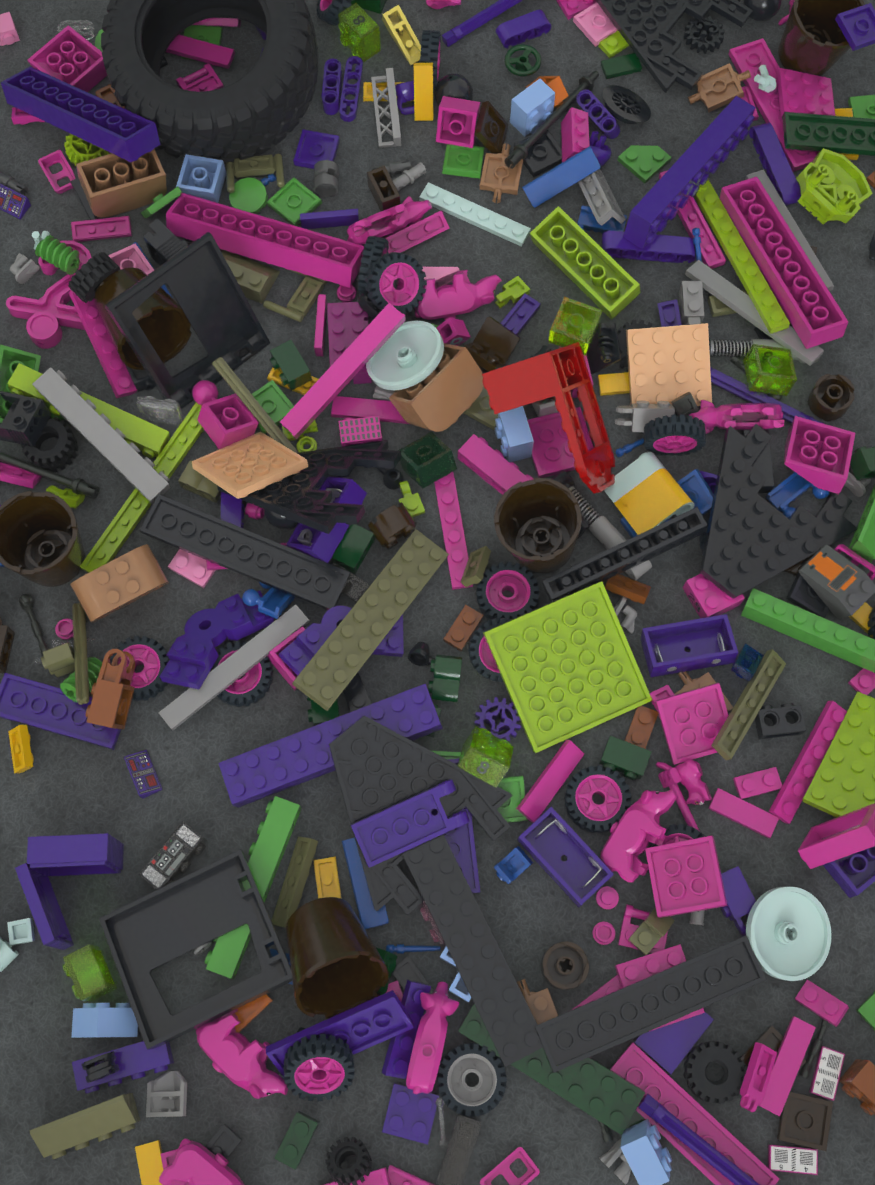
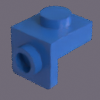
[494,846,533,884]

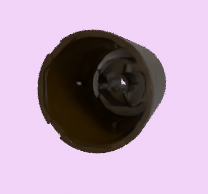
[778,0,865,76]
[95,268,192,370]
[494,478,582,573]
[0,491,85,587]
[286,897,388,1019]

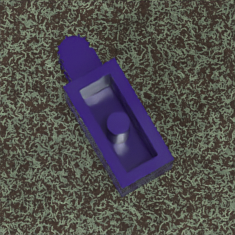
[720,866,756,937]

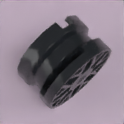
[81,1051,120,1083]

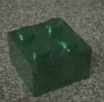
[398,432,457,489]

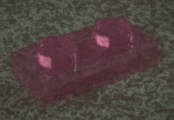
[420,901,445,946]

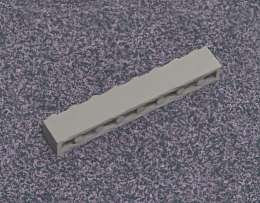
[33,367,171,505]

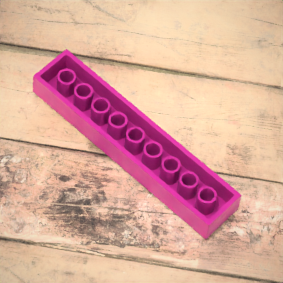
[719,177,848,349]
[166,193,364,287]

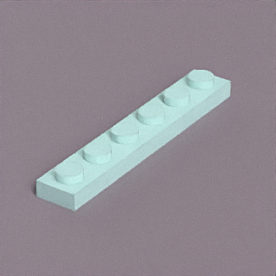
[419,182,531,247]

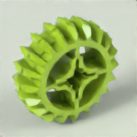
[64,133,111,166]

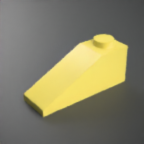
[382,5,421,66]

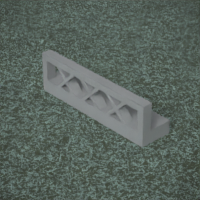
[371,68,401,148]
[578,169,626,225]

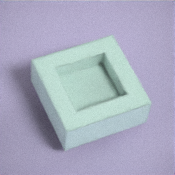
[7,918,35,946]

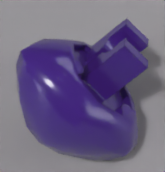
[589,131,612,166]

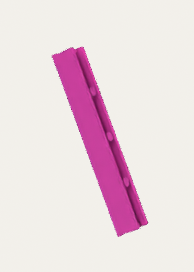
[280,303,406,440]

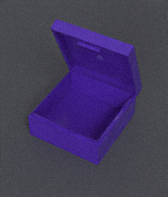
[15,833,124,950]

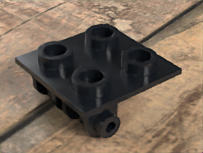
[583,323,621,375]

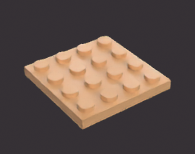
[626,323,712,406]
[192,432,308,499]

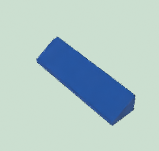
[522,146,601,208]
[342,838,389,929]

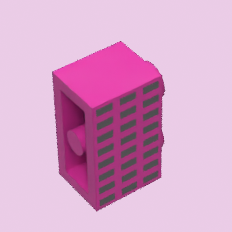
[338,415,382,446]

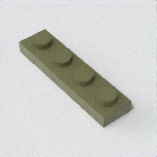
[272,836,318,928]

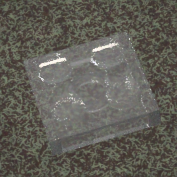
[136,396,185,426]

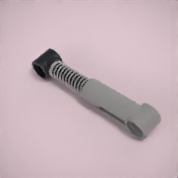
[709,339,820,363]
[551,470,652,581]

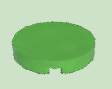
[229,177,268,214]

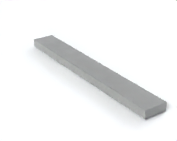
[745,169,834,291]
[685,260,824,366]
[159,605,310,731]

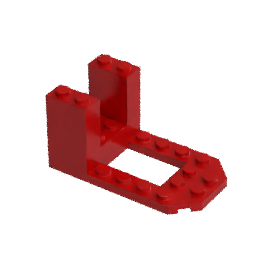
[482,342,615,494]

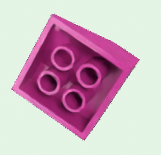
[27,25,107,92]
[784,416,855,494]

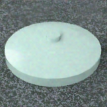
[366,321,444,390]
[746,887,831,981]

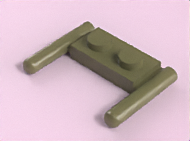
[225,154,285,193]
[263,270,328,322]

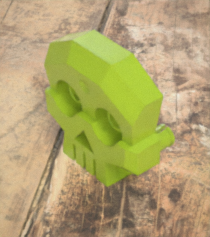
[796,148,873,224]

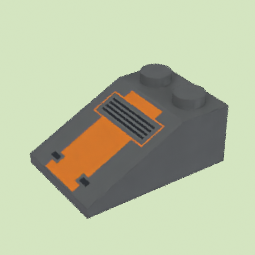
[798,544,875,619]

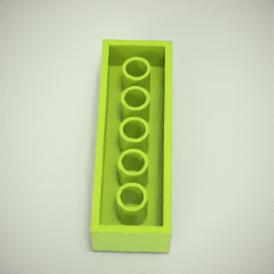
[530,206,641,320]

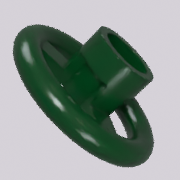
[504,44,541,77]

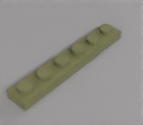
[711,649,786,760]

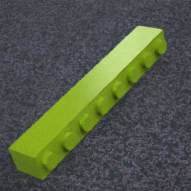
[7,363,170,458]

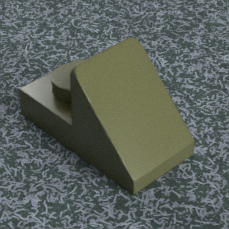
[628,907,675,956]

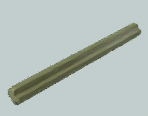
[212,357,297,453]
[72,602,90,705]

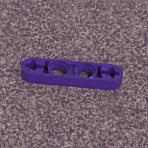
[339,56,363,122]

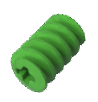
[35,235,80,275]
[60,657,103,703]

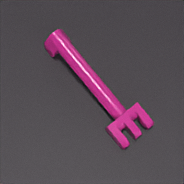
[658,768,700,831]

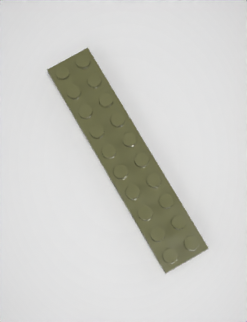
[292,529,449,711]

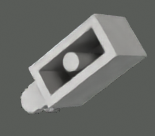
[679,281,704,325]
[615,401,675,432]

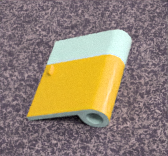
[604,452,695,535]

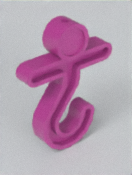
[6,241,92,349]

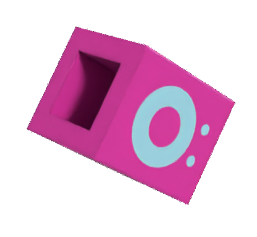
[436,318,471,346]

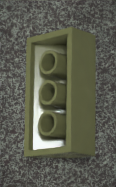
[220,249,280,304]
[29,1093,141,1160]

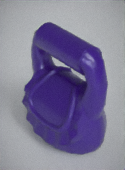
[395,80,414,115]

